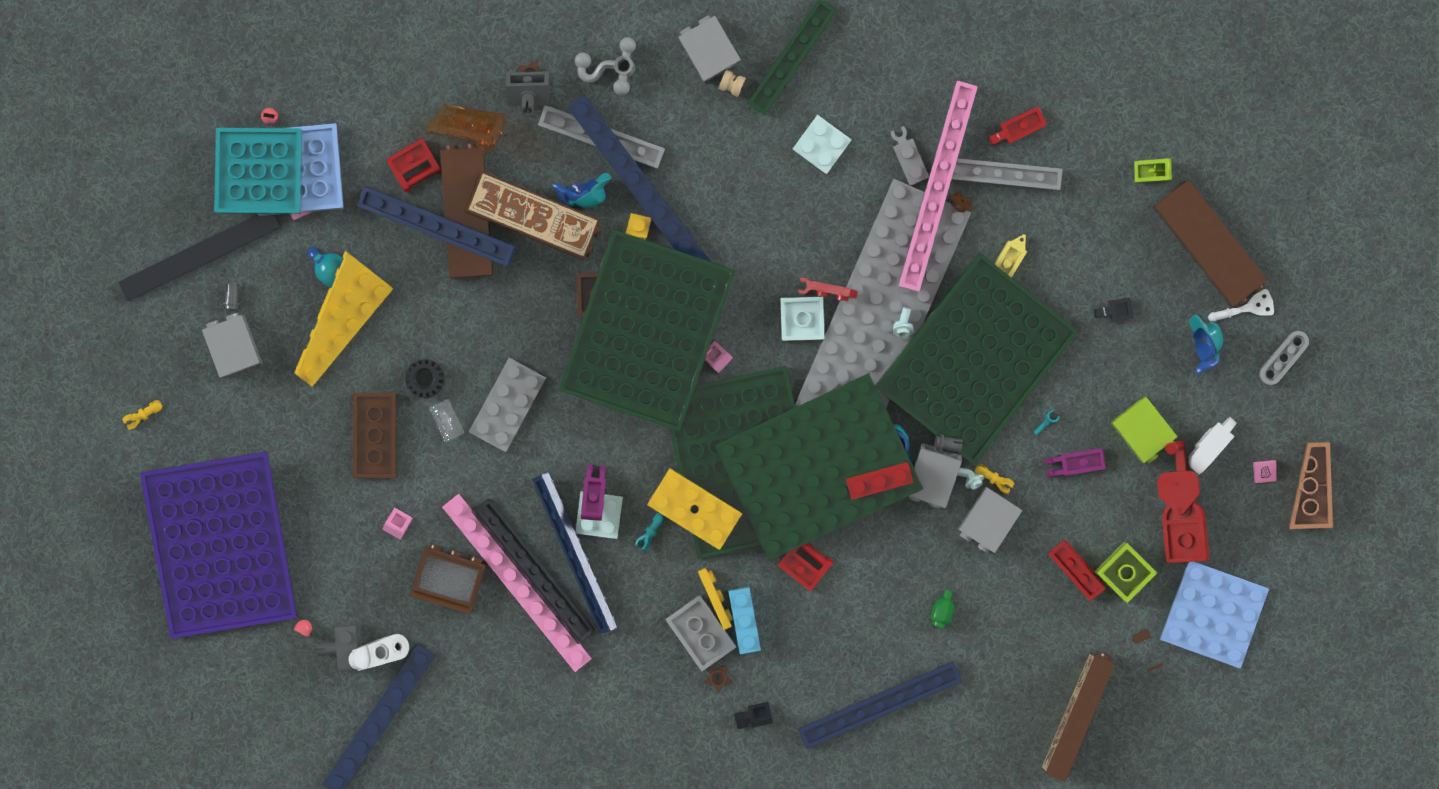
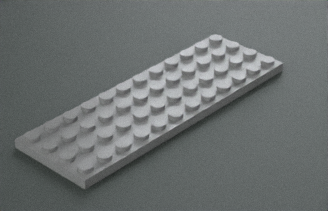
[795,179,971,408]

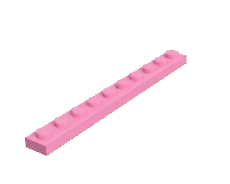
[899,81,978,292]
[442,494,592,672]

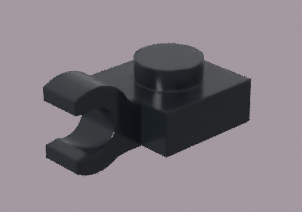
[1094,298,1133,322]
[734,702,773,729]

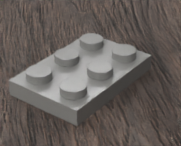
[665,595,736,671]

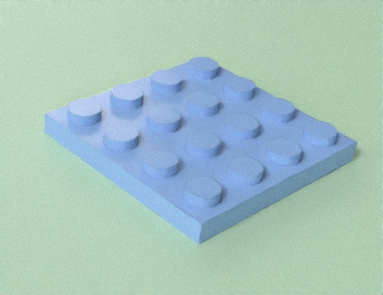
[258,124,344,216]
[1160,562,1269,669]

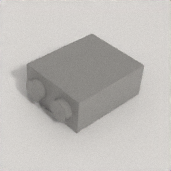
[678,15,741,83]
[202,313,262,378]
[908,443,962,508]
[958,487,1023,554]

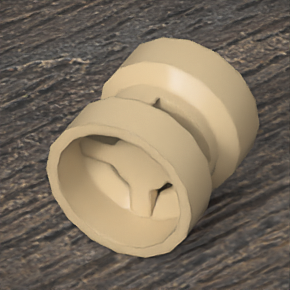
[718,70,746,97]

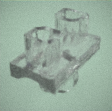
[429,399,465,442]

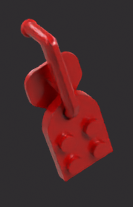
[1157,440,1209,563]

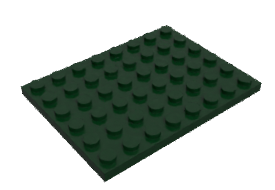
[558,229,735,432]
[875,253,1079,465]
[669,366,795,559]
[715,373,924,561]

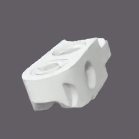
[1188,417,1236,475]
[349,634,409,671]

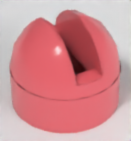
[261,108,278,125]
[293,620,312,637]

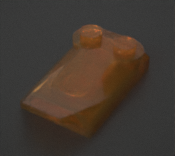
[424,104,505,151]

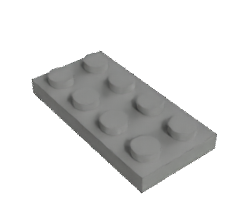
[469,358,546,452]

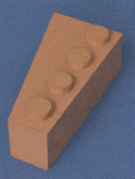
[1289,442,1333,529]

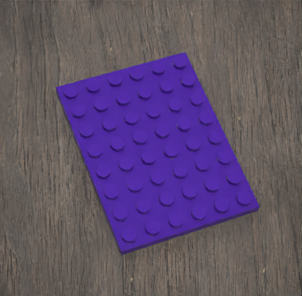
[140,451,297,639]

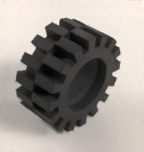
[405,359,444,398]

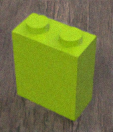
[1110,396,1177,463]

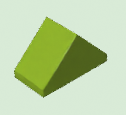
[1134,158,1172,182]

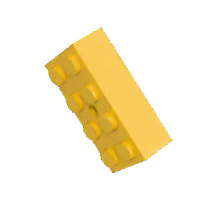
[647,468,742,550]

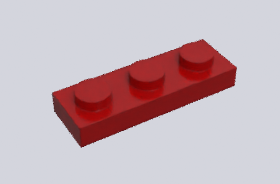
[846,462,914,500]
[1048,539,1107,601]

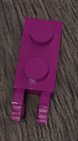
[1044,448,1106,477]
[581,464,606,521]

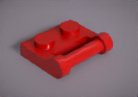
[386,138,442,193]
[777,543,834,592]

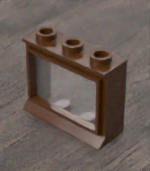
[409,544,487,614]

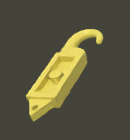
[994,234,1027,278]

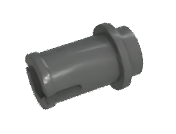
[223,283,240,310]
[934,434,962,452]

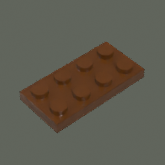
[353,393,397,478]

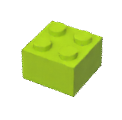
[1094,542,1157,603]

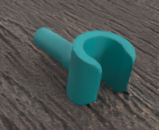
[1034,410,1060,435]

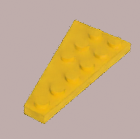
[294,251,393,387]

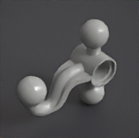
[575,37,636,96]

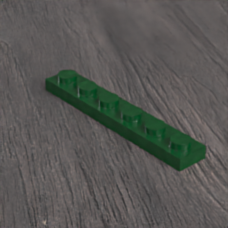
[747,0,836,116]

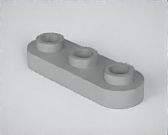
[1259,331,1309,385]

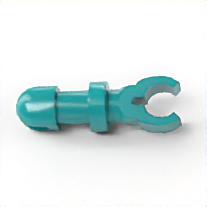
[635,513,666,552]

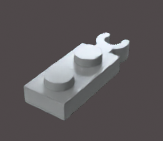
[890,126,929,186]

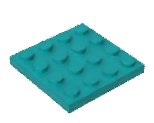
[214,128,302,214]

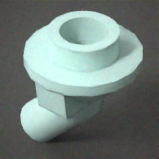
[893,307,914,339]
[957,467,984,490]

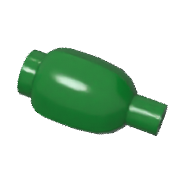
[931,590,954,629]

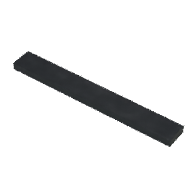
[118,215,281,301]
[472,498,595,644]

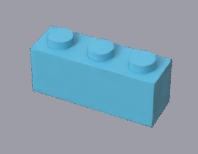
[729,586,761,654]

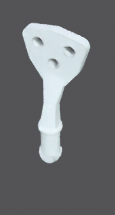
[1208,289,1274,322]

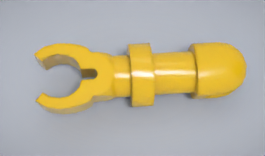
[122,400,162,430]
[975,464,1015,494]

